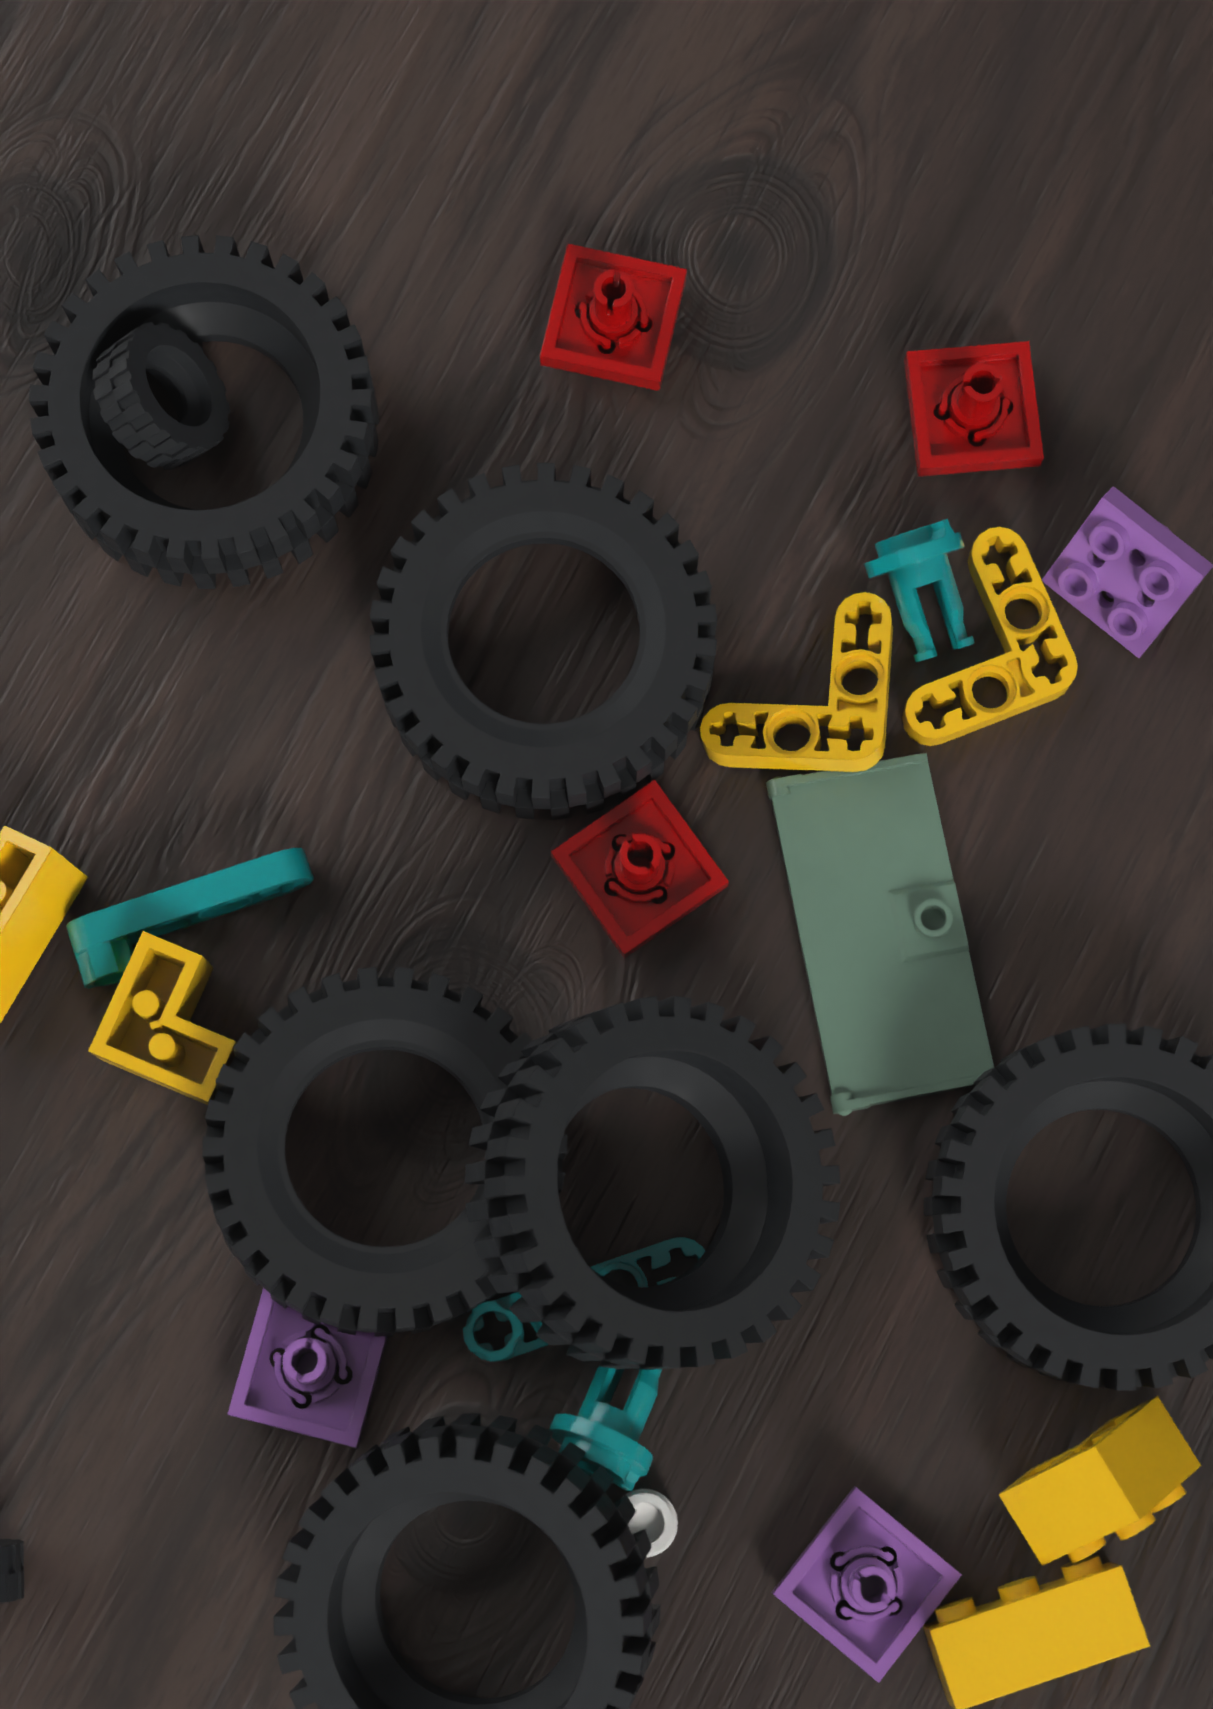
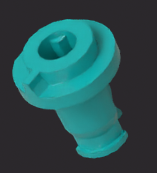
[864,519,975,662]
[549,1366,663,1492]

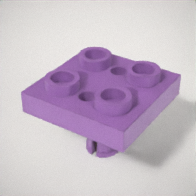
[1042,486,1213,658]
[228,1288,388,1449]
[771,1487,962,1683]

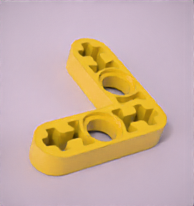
[902,527,1078,746]
[700,592,893,772]

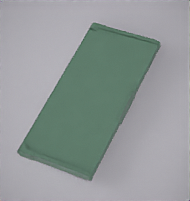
[766,753,994,1116]

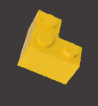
[88,931,237,1105]
[998,1396,1201,1565]

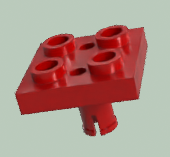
[540,244,687,391]
[904,341,1044,477]
[551,780,729,959]

